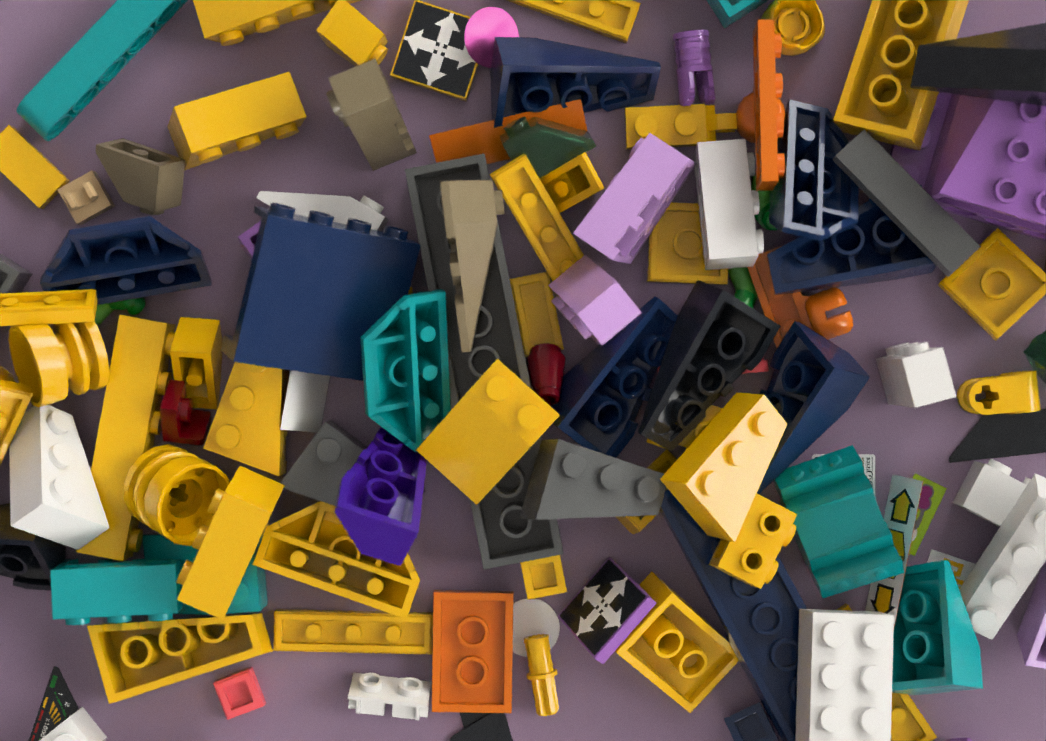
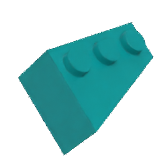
[50,559,183,625]

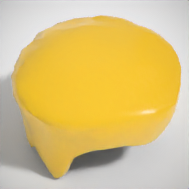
[760,0,825,56]

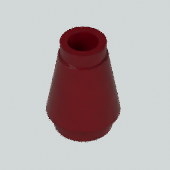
[526,343,566,406]

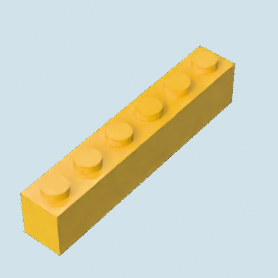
[76,315,176,561]

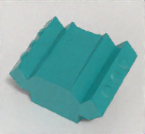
[774,445,905,598]

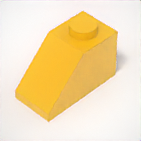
[316,0,388,67]
[170,317,223,410]

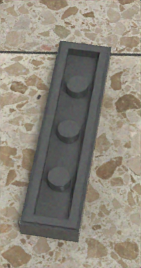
[833,129,981,277]

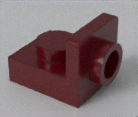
[160,379,211,446]

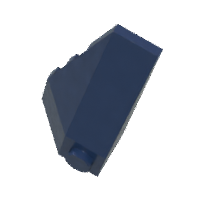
[490,37,661,128]
[767,184,936,295]
[551,296,678,458]
[757,321,870,494]

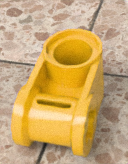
[957,370,1041,415]

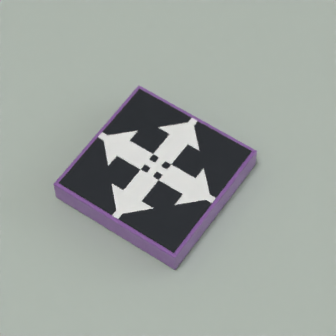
[558,557,657,664]

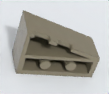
[326,59,417,171]

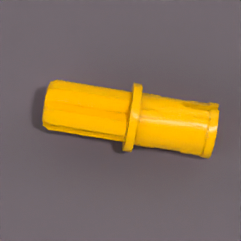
[524,634,559,716]

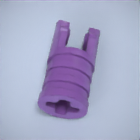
[673,30,715,106]

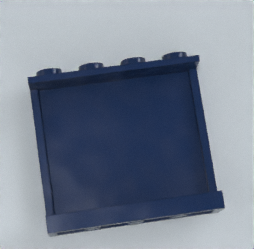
[221,203,421,381]

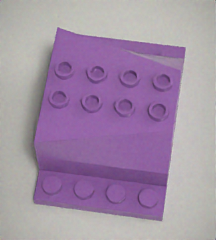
[889,92,1046,241]

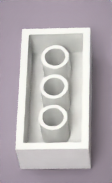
[795,609,894,741]

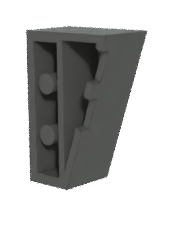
[280,420,426,506]
[519,439,666,520]

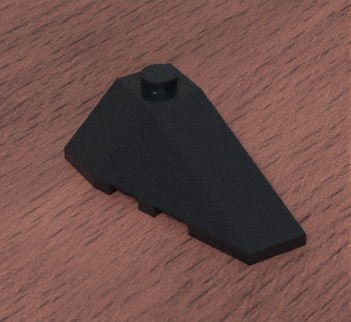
[911,23,1046,106]
[637,280,780,451]
[0,503,66,590]

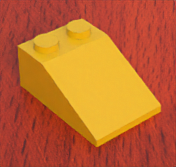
[416,359,559,505]
[615,571,739,713]

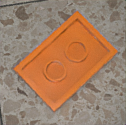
[432,590,514,713]

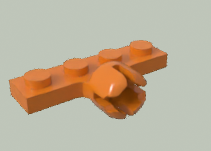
[736,19,786,191]
[747,245,853,348]

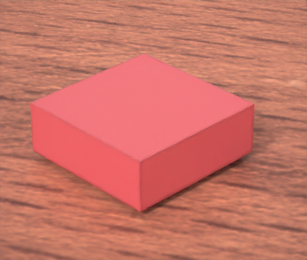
[213,667,266,720]

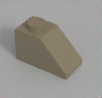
[95,138,185,215]

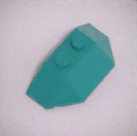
[360,289,451,452]

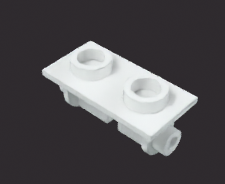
[348,673,432,721]

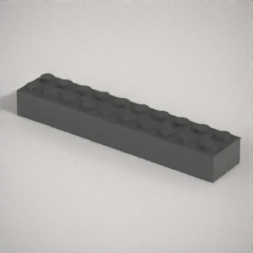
[404,153,564,570]

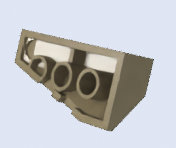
[440,180,505,353]

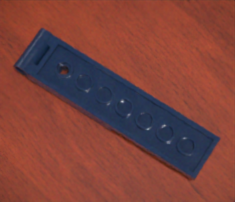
[660,488,807,741]

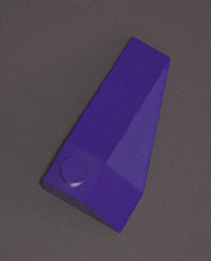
[335,427,427,566]

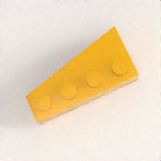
[87,613,273,704]

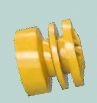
[8,322,109,408]
[124,444,230,546]

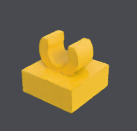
[520,555,567,600]

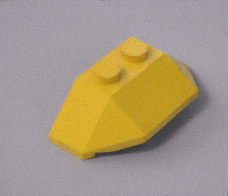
[253,501,420,619]

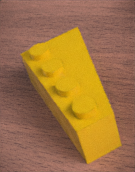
[193,0,361,46]

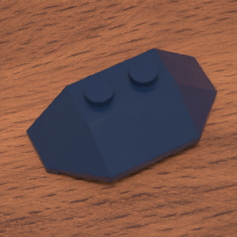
[769,99,859,241]
[40,216,212,305]

